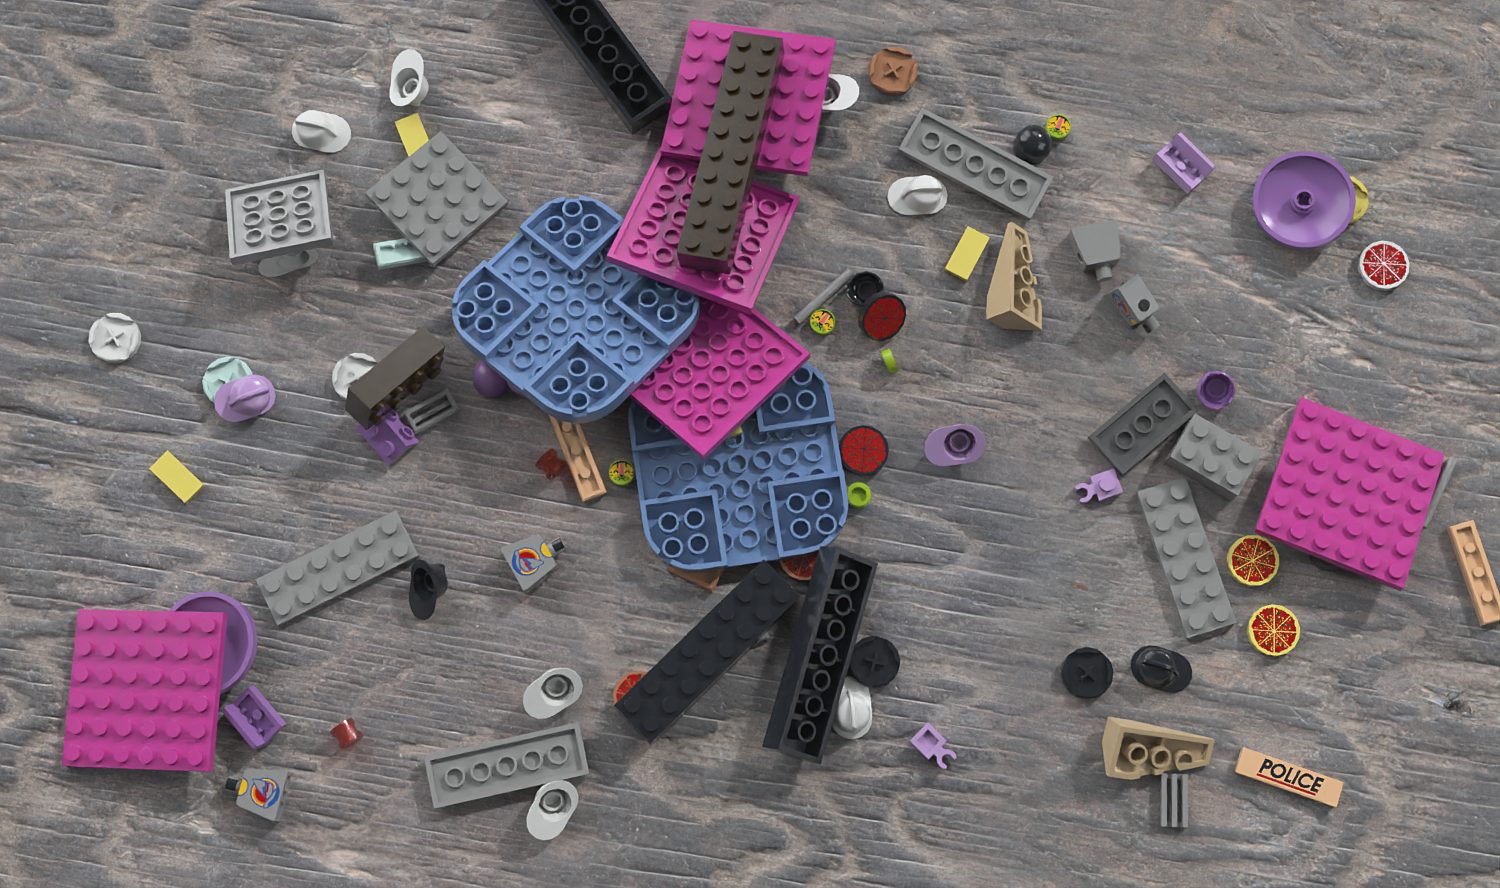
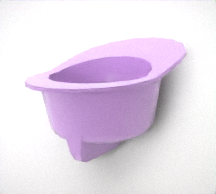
[214,375,276,422]
[924,424,986,466]

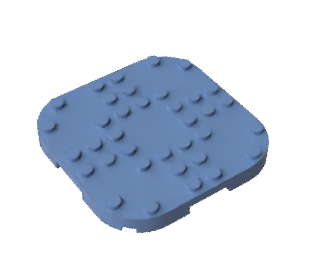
[452,196,700,423]
[628,363,848,573]

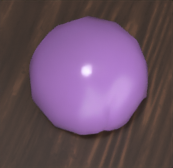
[473,360,509,398]
[1196,371,1236,410]

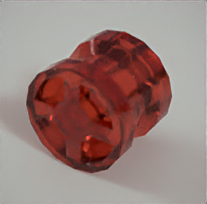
[535,448,568,481]
[330,718,364,750]

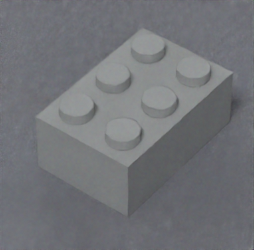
[1165,414,1262,501]

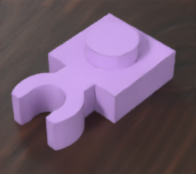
[1074,468,1123,504]
[909,723,957,770]

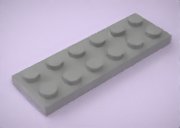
[898,108,1053,221]
[1136,477,1237,639]
[256,510,419,627]
[424,722,590,809]

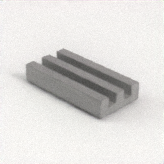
[403,388,461,436]
[1160,773,1188,828]

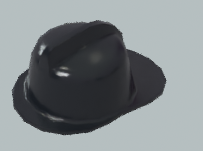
[409,559,448,620]
[1130,645,1192,693]

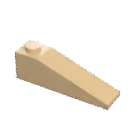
[986,222,1042,331]
[1102,717,1215,780]

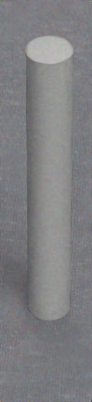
[793,268,854,325]
[1422,458,1458,529]

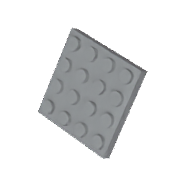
[365,131,508,267]
[225,169,334,265]

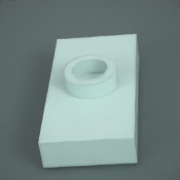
[373,238,427,270]

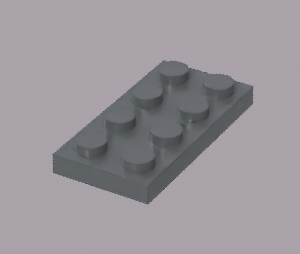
[1088,372,1199,476]

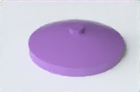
[1252,151,1356,250]
[169,591,257,694]

